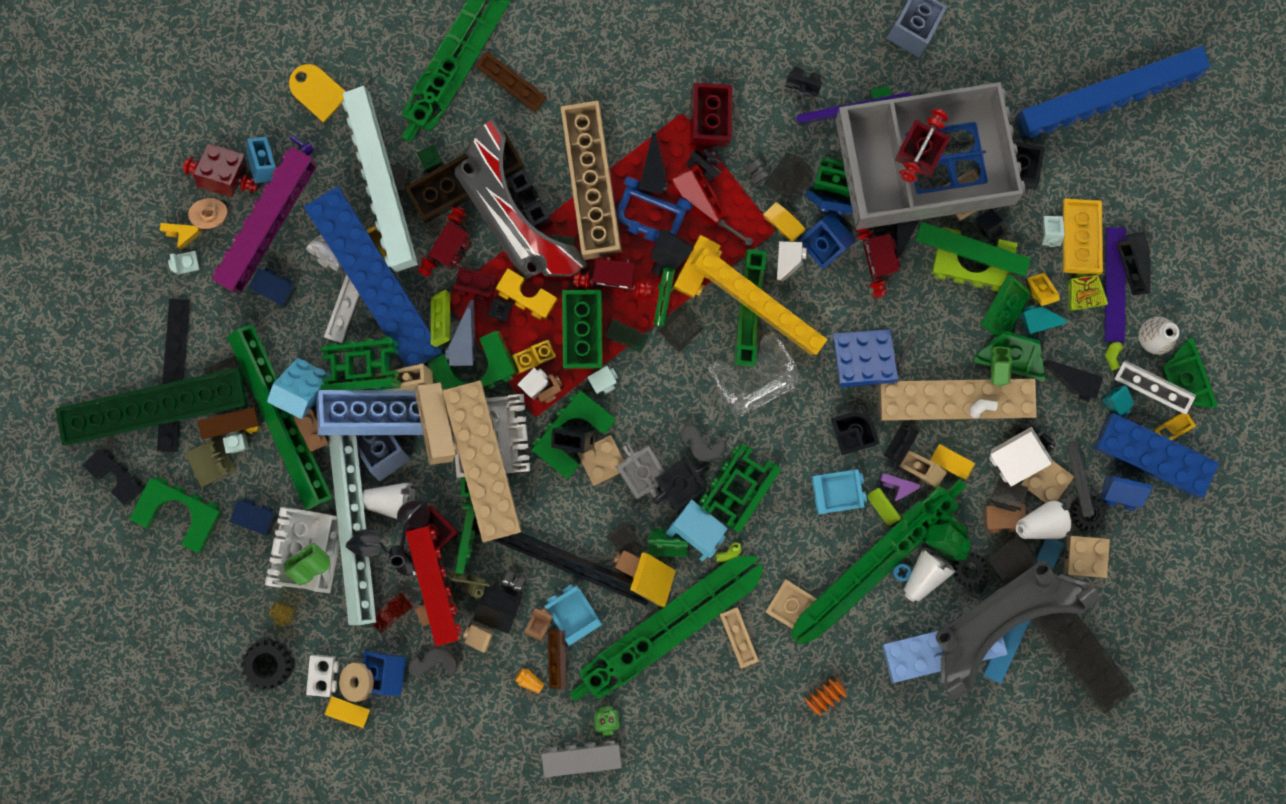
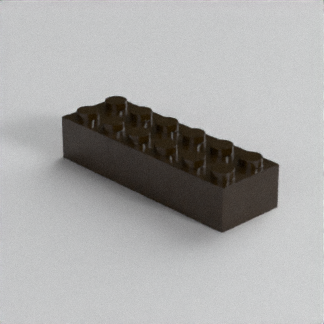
[404,132,525,224]

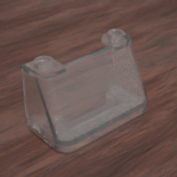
[708,331,800,417]

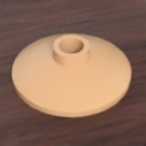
[188,198,228,229]

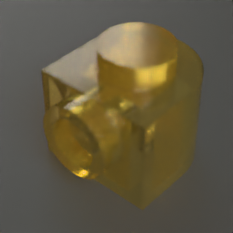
[268,601,296,627]

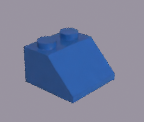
[798,212,856,269]
[1100,477,1153,511]
[363,651,406,696]

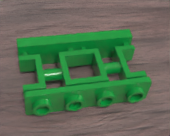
[321,337,401,390]
[699,443,782,533]

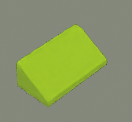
[866,488,901,526]

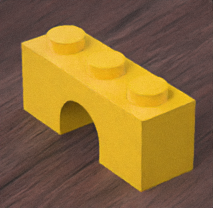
[496,269,558,320]

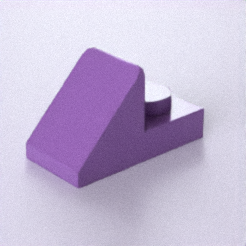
[879,473,920,501]

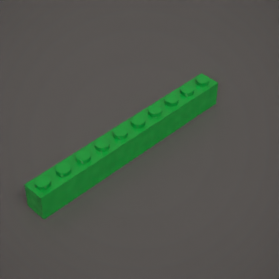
[227,324,333,511]

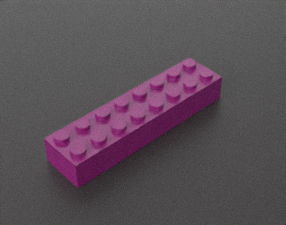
[212,147,318,295]

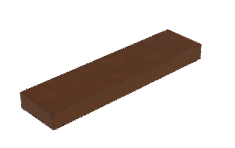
[475,52,547,113]

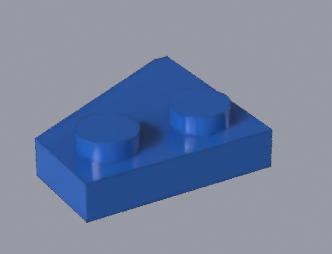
[806,189,853,215]

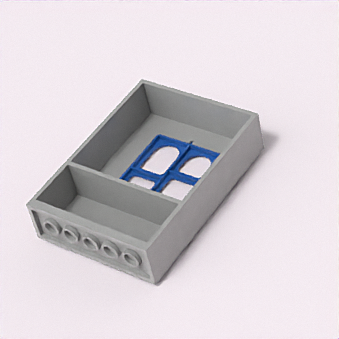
[835,82,1025,230]

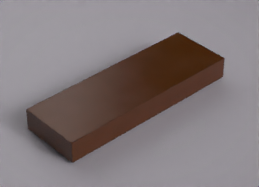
[197,407,260,439]
[548,630,566,689]

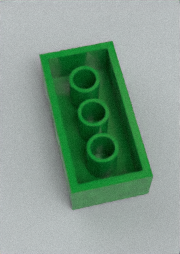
[562,290,603,369]

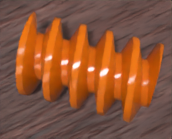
[804,675,847,716]

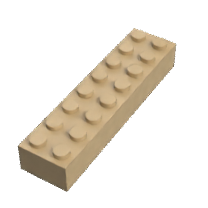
[561,101,622,260]
[878,379,1036,421]
[443,381,522,542]

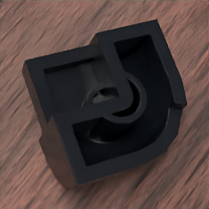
[831,412,880,455]

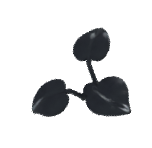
[346,501,430,577]

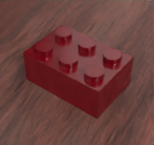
[690,83,732,147]

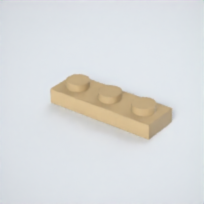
[720,607,759,668]

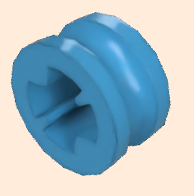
[893,564,911,581]

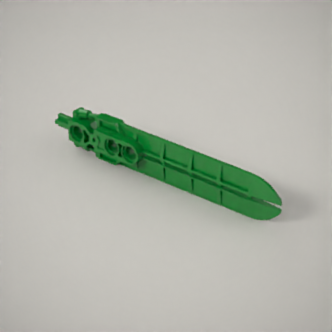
[401,0,511,143]
[791,479,967,644]
[569,556,763,702]

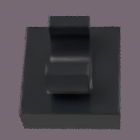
[488,298,512,322]

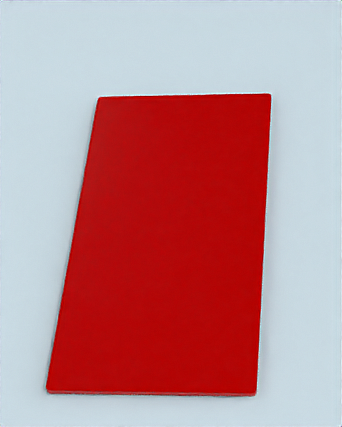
[449,114,775,417]

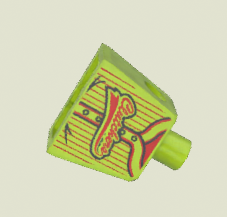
[1067,273,1108,311]

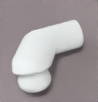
[970,399,998,418]

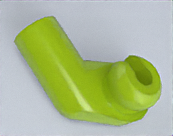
[1105,342,1123,371]
[716,542,742,562]

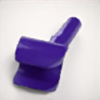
[290,135,315,155]

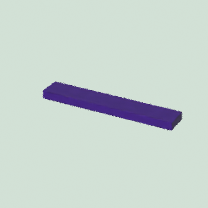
[797,92,911,125]
[1104,227,1126,342]

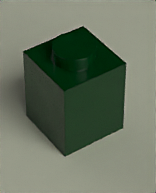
[416,144,444,173]

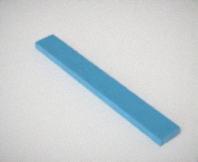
[983,539,1064,684]

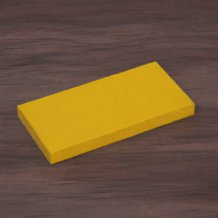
[1062,199,1103,275]

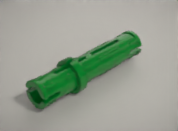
[653,267,675,326]

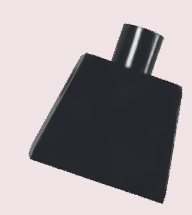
[650,227,694,276]
[551,425,595,453]

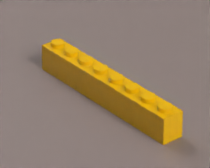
[690,248,828,355]

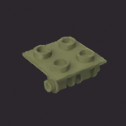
[185,436,236,488]
[447,572,490,598]

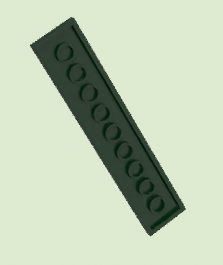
[55,368,247,446]

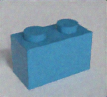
[246,137,276,183]

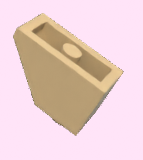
[899,450,947,488]
[463,624,494,653]

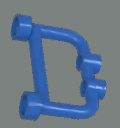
[616,177,693,242]

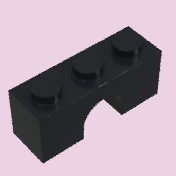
[508,169,553,231]
[83,449,145,505]

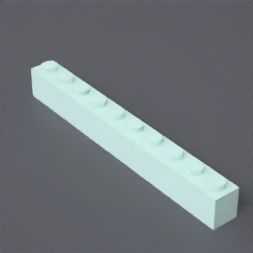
[342,86,418,272]
[328,435,376,625]

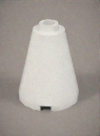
[362,483,415,519]
[1016,500,1071,539]
[904,547,955,602]

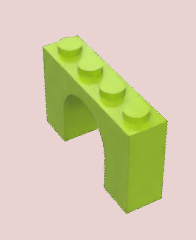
[930,227,1018,292]

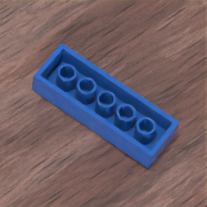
[1092,413,1219,498]

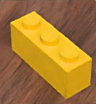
[674,235,722,299]

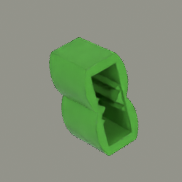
[991,347,1012,386]
[284,543,330,585]

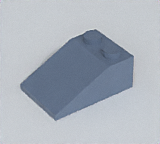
[886,0,947,57]
[445,300,476,366]
[356,435,411,481]

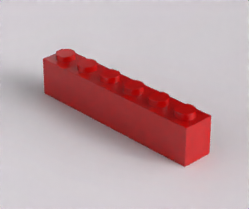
[406,526,462,646]

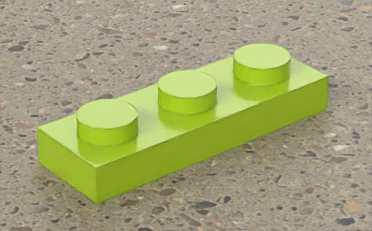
[431,290,450,347]

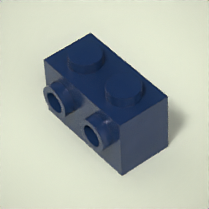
[248,267,296,308]
[229,498,278,535]

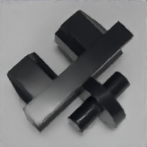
[785,67,822,100]
[686,149,722,183]

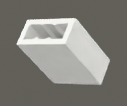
[990,427,1052,486]

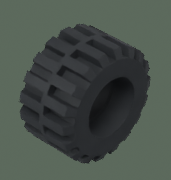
[241,639,294,690]

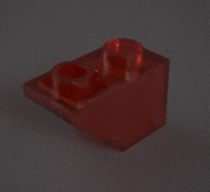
[372,592,413,634]

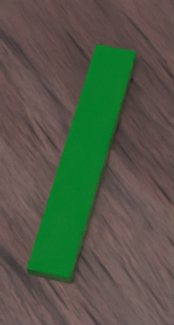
[915,222,1031,277]

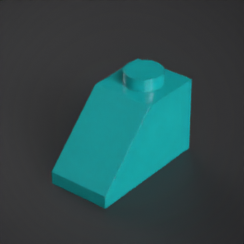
[1020,305,1067,335]
[1101,385,1134,417]

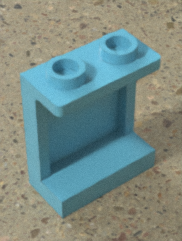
[811,469,867,514]
[666,500,728,561]
[544,584,602,646]

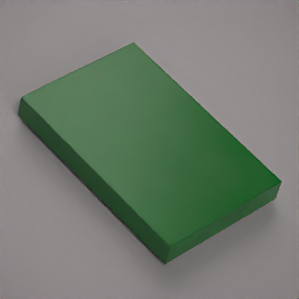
[980,275,1032,337]

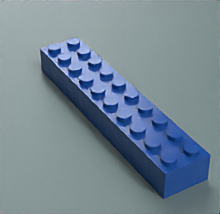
[1015,45,1211,140]
[304,186,442,367]

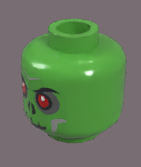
[593,707,620,736]

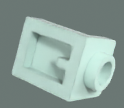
[1042,216,1065,247]
[168,251,200,275]

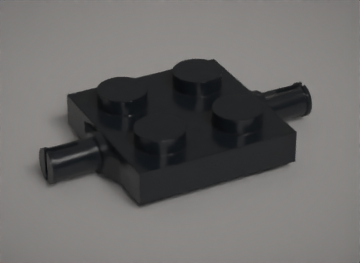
[652,457,710,511]

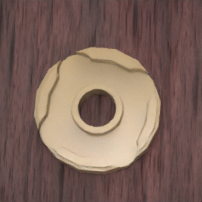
[339,663,374,702]

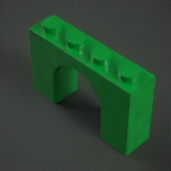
[427,331,518,404]
[532,390,616,479]
[129,476,223,553]

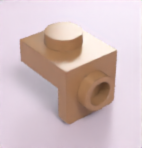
[537,374,563,404]
[524,608,552,641]

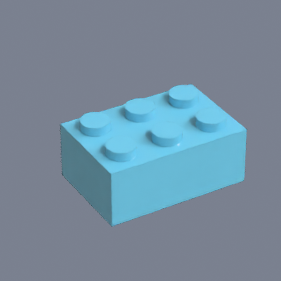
[267,358,331,419]

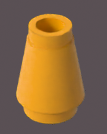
[514,668,544,693]

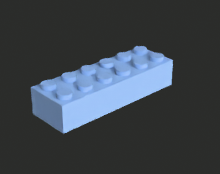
[316,390,423,435]
[882,631,1008,683]

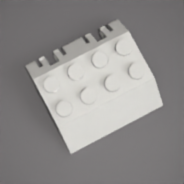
[453,394,530,478]
[265,507,340,593]

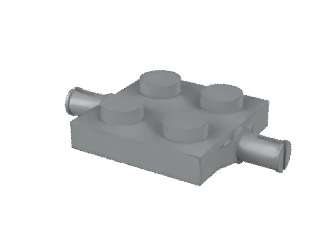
[615,443,664,499]

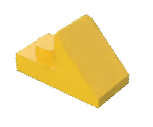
[160,223,203,250]
[1027,272,1060,306]

